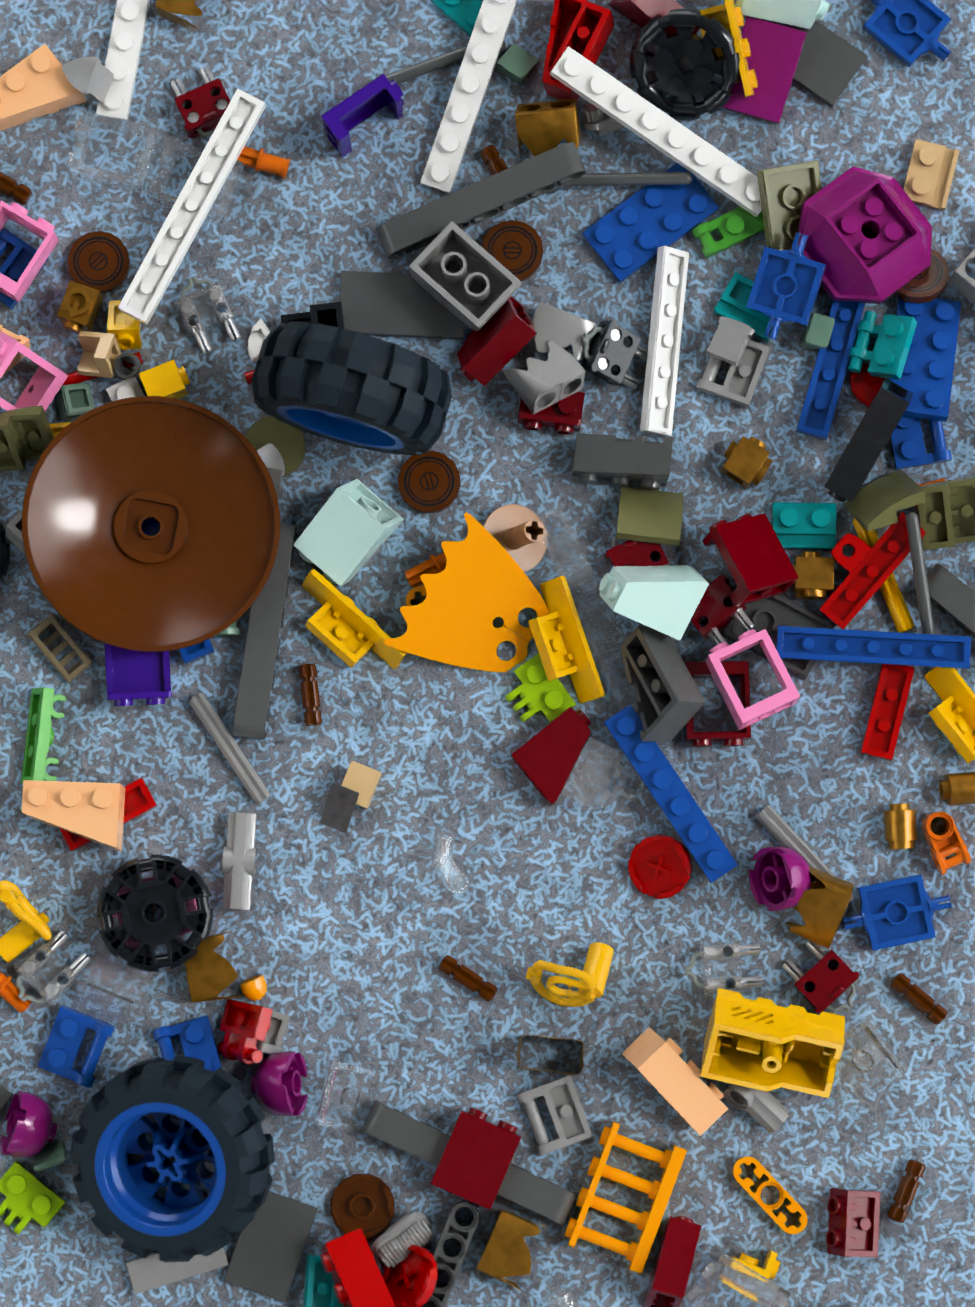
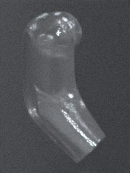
[432,835,470,894]

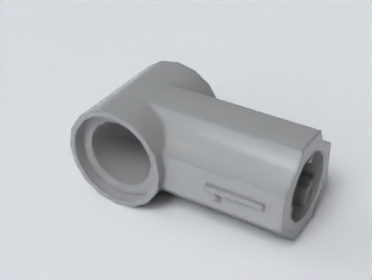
[724,1084,789,1133]

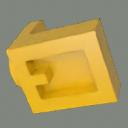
[107,300,142,350]
[727,1250,780,1284]

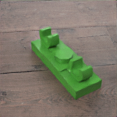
[21,687,66,783]

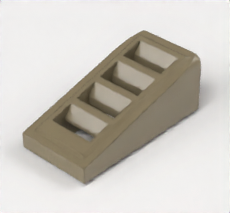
[26,614,93,683]

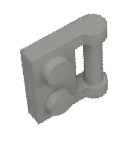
[695,340,770,407]
[516,1075,593,1156]

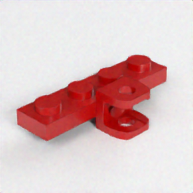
[819,512,927,629]

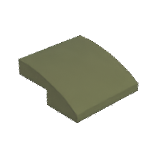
[0,406,54,471]
[845,470,926,531]
[918,476,975,550]
[616,487,683,546]

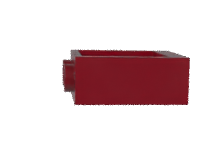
[684,661,751,747]

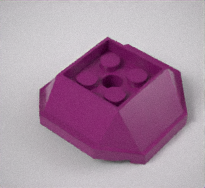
[798,166,932,304]

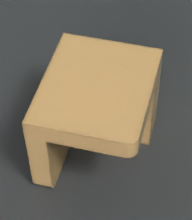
[77,331,122,378]
[341,761,382,810]

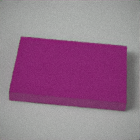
[722,16,807,124]

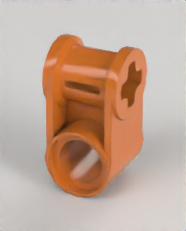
[921,811,971,875]

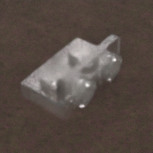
[560,737,625,812]

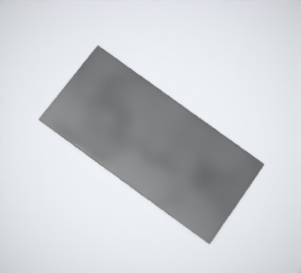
[320,782,359,833]

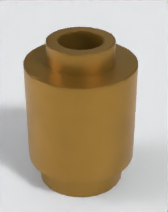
[939,772,975,806]
[883,803,917,849]

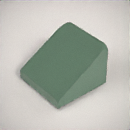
[496,43,539,86]
[800,312,835,349]
[54,382,95,421]
[32,1138,70,1172]

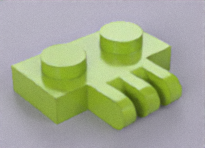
[505,653,576,723]
[0,1161,66,1235]

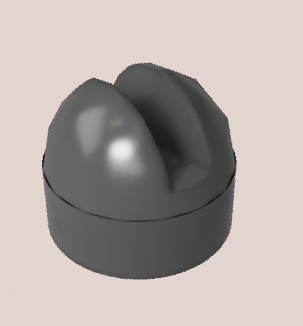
[114,353,141,379]

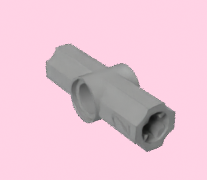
[222,812,257,910]

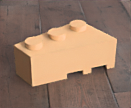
[0,44,87,131]
[21,780,125,852]
[622,1027,728,1136]

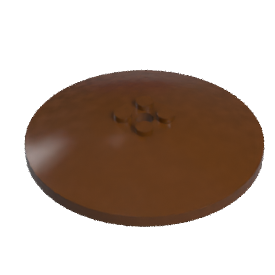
[22,396,280,652]

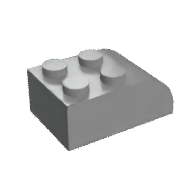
[409,221,522,331]

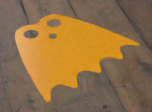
[383,512,549,672]

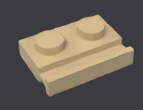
[903,139,960,211]

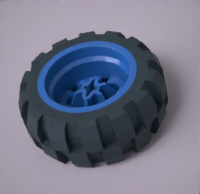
[252,322,452,456]
[70,1055,275,1262]

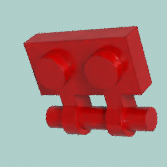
[217,999,273,1064]

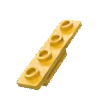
[698,0,758,97]
[302,569,406,669]
[528,576,605,704]
[924,667,975,764]

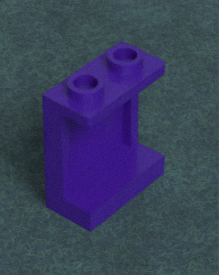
[321,74,404,158]
[104,643,172,706]

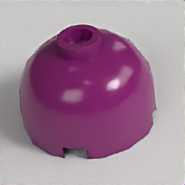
[749,846,811,912]
[251,1051,308,1116]
[0,1090,57,1158]

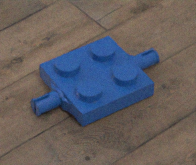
[862,0,952,68]
[746,232,827,340]
[842,874,952,951]

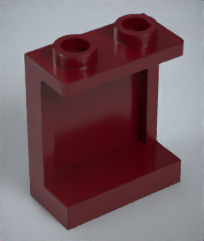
[702,513,799,607]
[430,1107,521,1210]

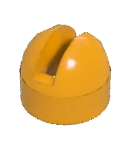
[239,974,267,1001]

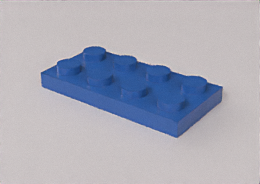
[582,163,719,283]
[888,295,961,422]

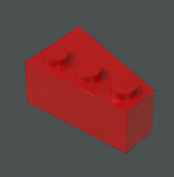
[542,0,615,102]
[320,1228,396,1307]

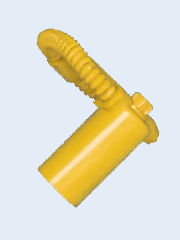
[0,880,52,963]
[526,942,614,1007]

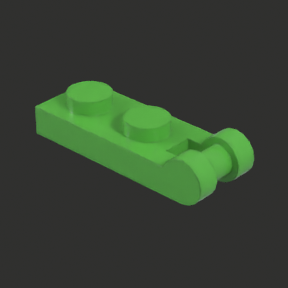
[692,207,765,259]

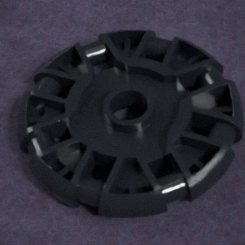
[629,9,740,120]
[96,854,213,972]

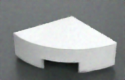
[248,319,270,363]

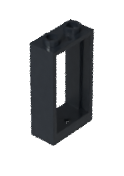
[824,378,914,502]

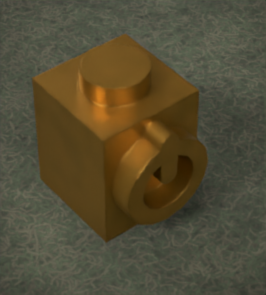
[57,281,103,334]
[721,436,773,489]
[793,552,834,600]

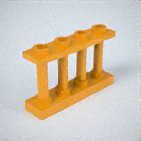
[564,1121,687,1274]

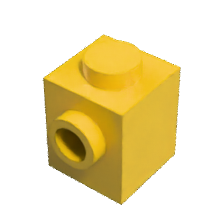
[138,359,191,399]

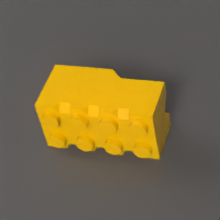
[700,988,845,1098]

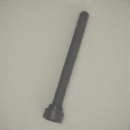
[363,41,507,87]
[547,172,692,193]
[905,512,935,634]

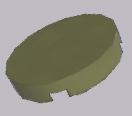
[245,416,306,478]

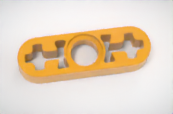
[732,1156,808,1234]

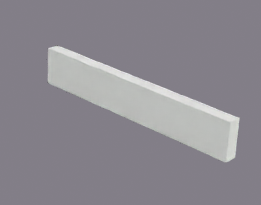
[640,246,689,437]

